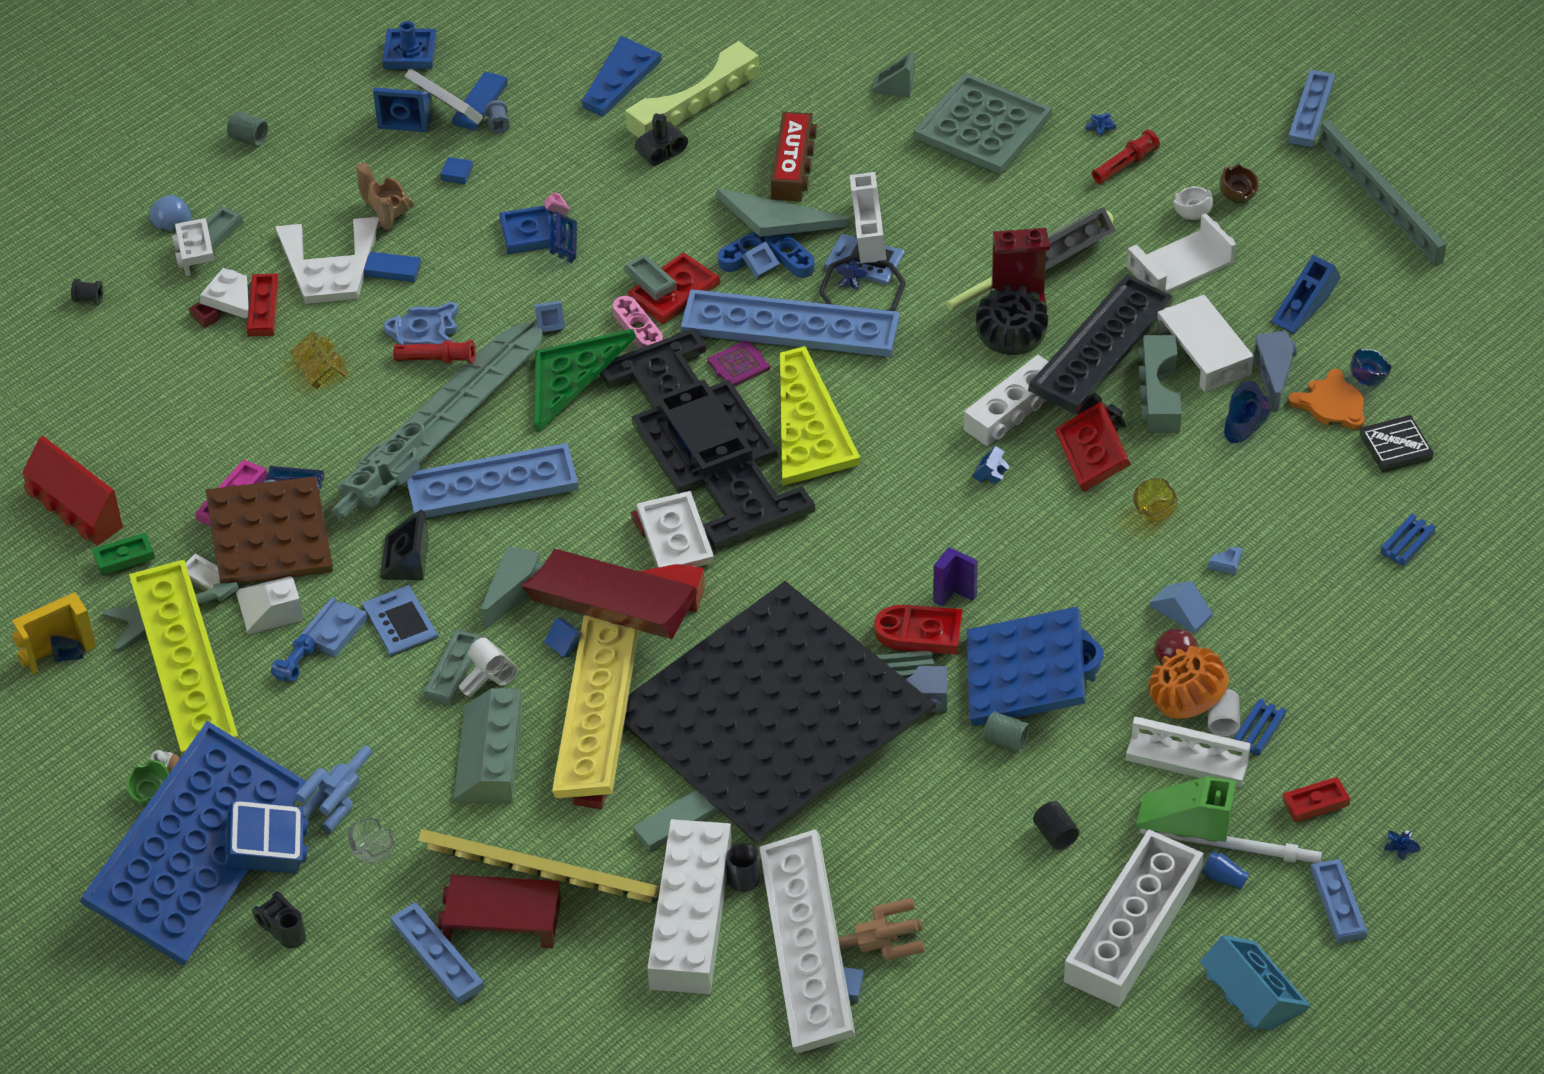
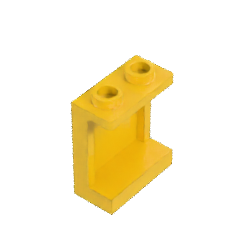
[11,592,96,674]

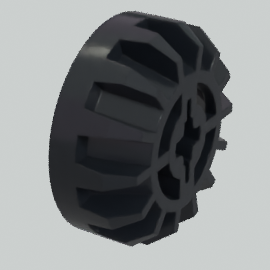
[976,284,1049,355]

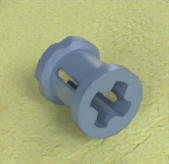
[485,100,510,134]

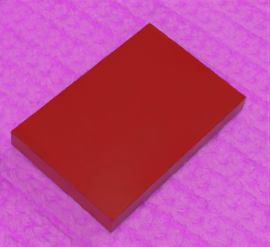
[627,252,720,324]
[1054,402,1132,492]

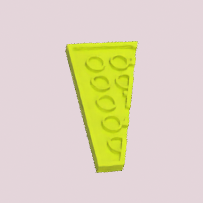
[780,346,860,486]

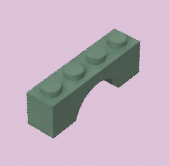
[1137,335,1182,433]

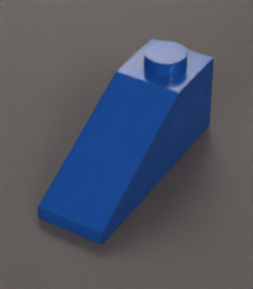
[1271,255,1341,334]

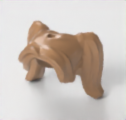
[356,163,414,232]

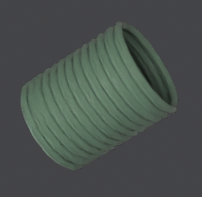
[227,111,268,146]
[983,711,1030,753]

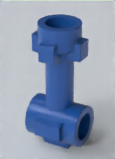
[271,634,315,682]

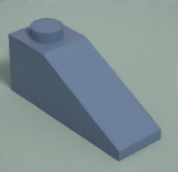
[1253,331,1297,411]

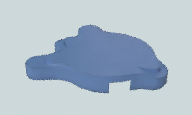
[384,302,459,345]

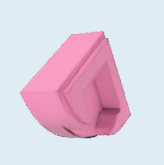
[544,193,570,216]

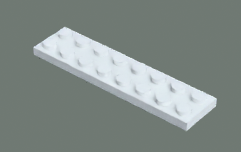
[759,829,856,1054]

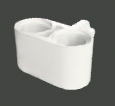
[459,638,518,697]

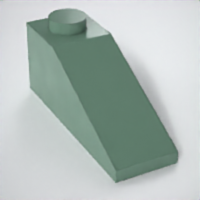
[481,546,543,628]

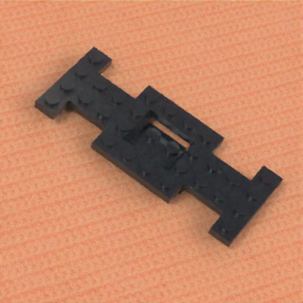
[600,328,815,551]

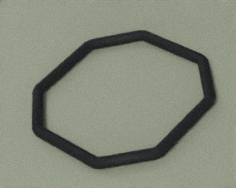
[819,254,906,311]

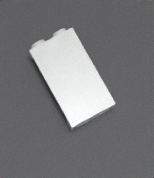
[1127,213,1237,293]
[1156,295,1254,392]

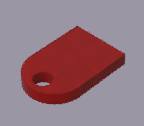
[874,605,963,655]

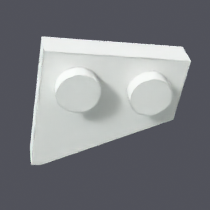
[200,268,248,319]

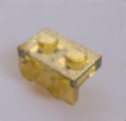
[290,330,349,389]

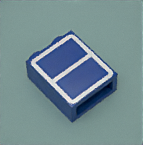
[225,799,308,874]

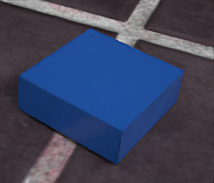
[441,157,473,184]
[544,618,582,657]

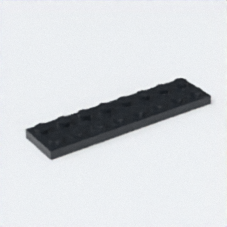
[1028,274,1173,414]

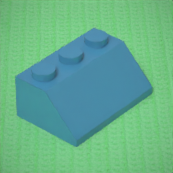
[1200,935,1310,1030]

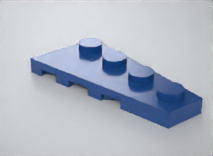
[582,36,662,117]

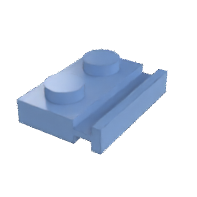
[301,597,367,658]

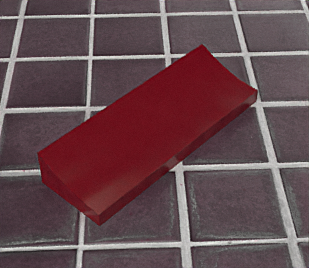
[522,548,698,640]

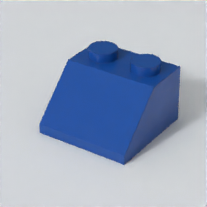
[373,88,433,132]

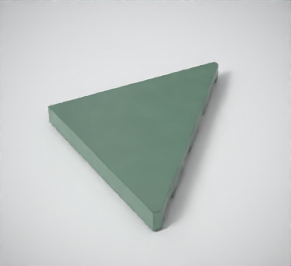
[716,188,849,237]

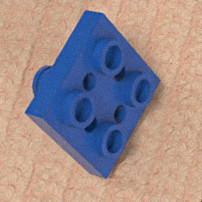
[382,21,437,69]

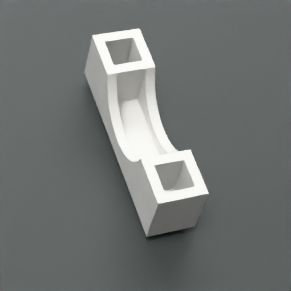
[850,172,887,263]

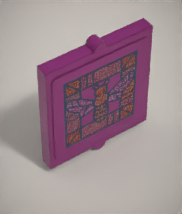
[707,341,770,387]

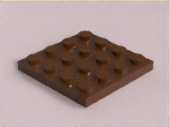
[205,477,333,584]

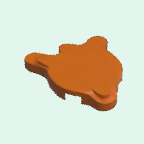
[1288,369,1365,430]

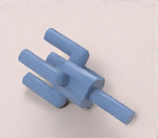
[295,745,373,833]

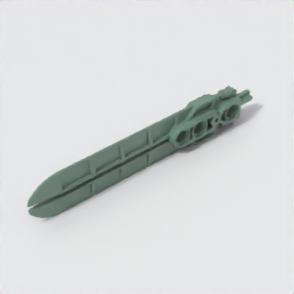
[331,322,543,520]

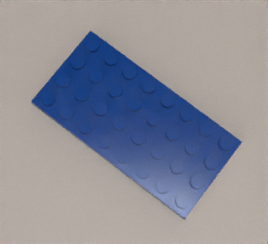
[80,721,306,966]

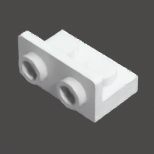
[172,218,215,277]

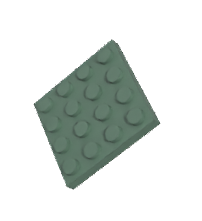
[913,73,1052,174]

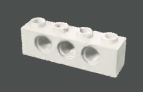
[964,355,1048,447]

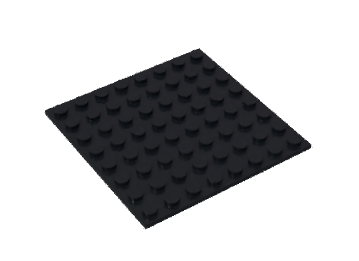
[624,581,936,843]

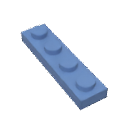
[1288,70,1335,147]
[390,902,484,1004]

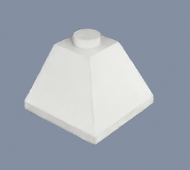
[236,576,303,634]

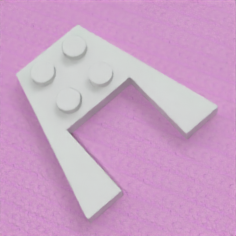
[276,217,380,304]

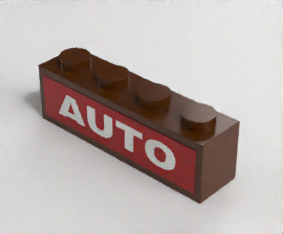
[771,111,817,202]

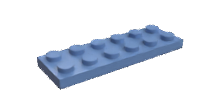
[407,443,579,518]

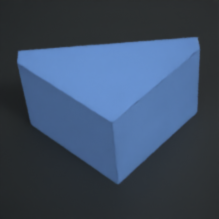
[1149,581,1213,633]

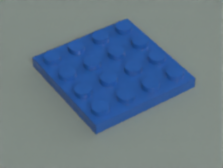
[967,606,1086,726]

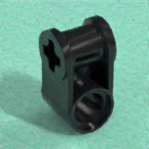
[251,891,306,948]

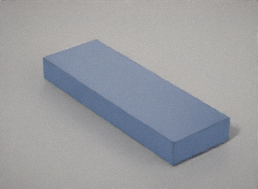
[1310,859,1367,943]

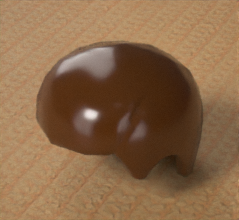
[1219,164,1259,202]

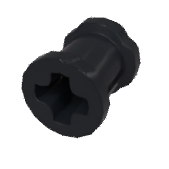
[71,279,103,304]

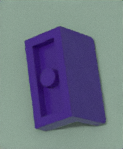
[933,547,978,607]

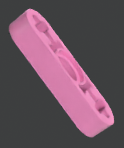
[613,296,663,348]

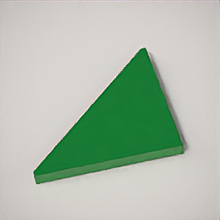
[534,329,636,432]

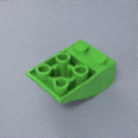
[1136,776,1236,842]

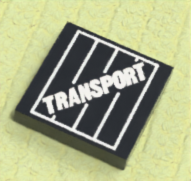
[1359,415,1434,472]

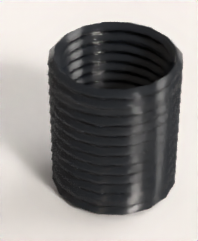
[1033,801,1080,850]
[726,843,760,892]

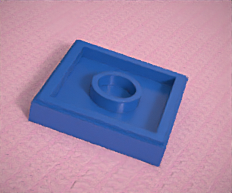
[499,206,559,254]

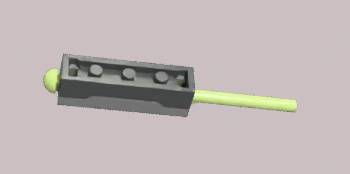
[946,207,1116,311]

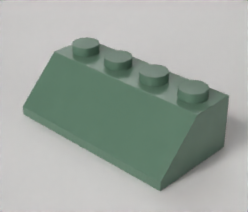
[454,688,523,803]

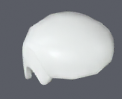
[1173,186,1213,221]

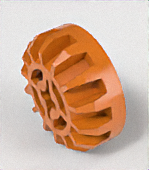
[1148,646,1229,719]

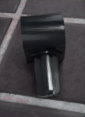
[635,113,688,166]

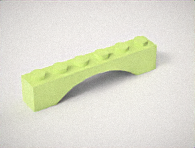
[625,41,759,138]

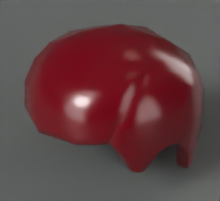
[1154,629,1199,666]

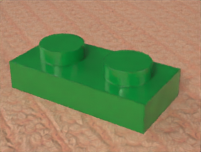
[92,532,155,576]

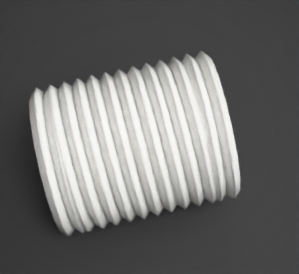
[1208,689,1240,736]

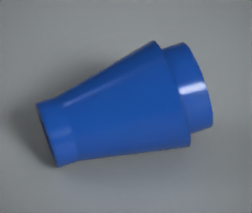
[1202,851,1249,890]

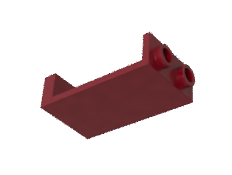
[991,228,1050,311]
[438,874,561,949]

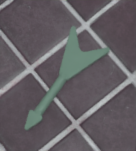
[102,582,239,653]

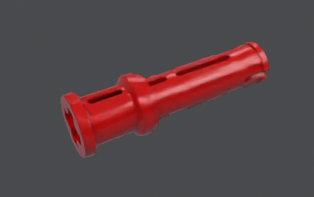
[1091,129,1160,184]
[393,339,476,364]

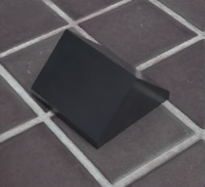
[380,509,429,580]

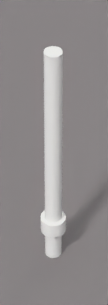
[1140,829,1322,863]

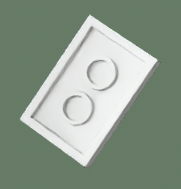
[637,491,714,568]

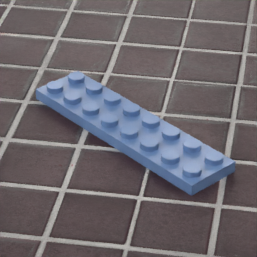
[681,289,900,357]

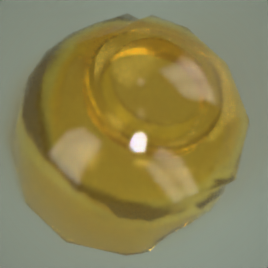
[1133,478,1178,522]

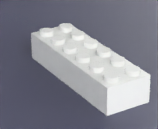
[647,819,732,994]
[1064,829,1203,1007]

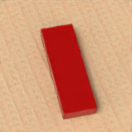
[247,273,279,337]

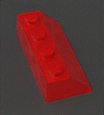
[22,436,123,546]

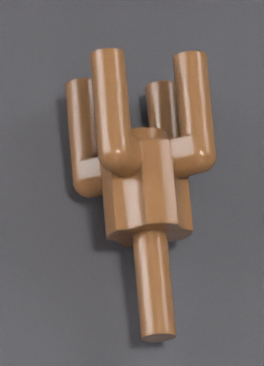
[838,897,925,961]

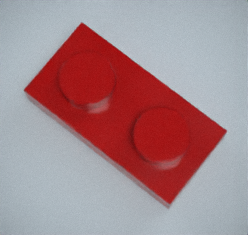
[1282,776,1350,823]

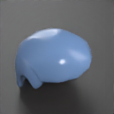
[149,195,192,232]

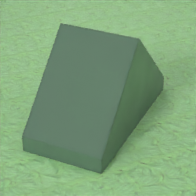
[872,52,915,98]

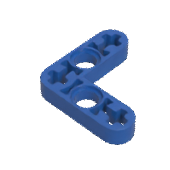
[718,231,815,278]

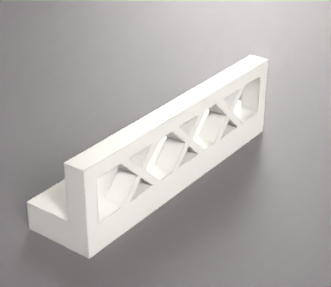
[1126,717,1250,788]

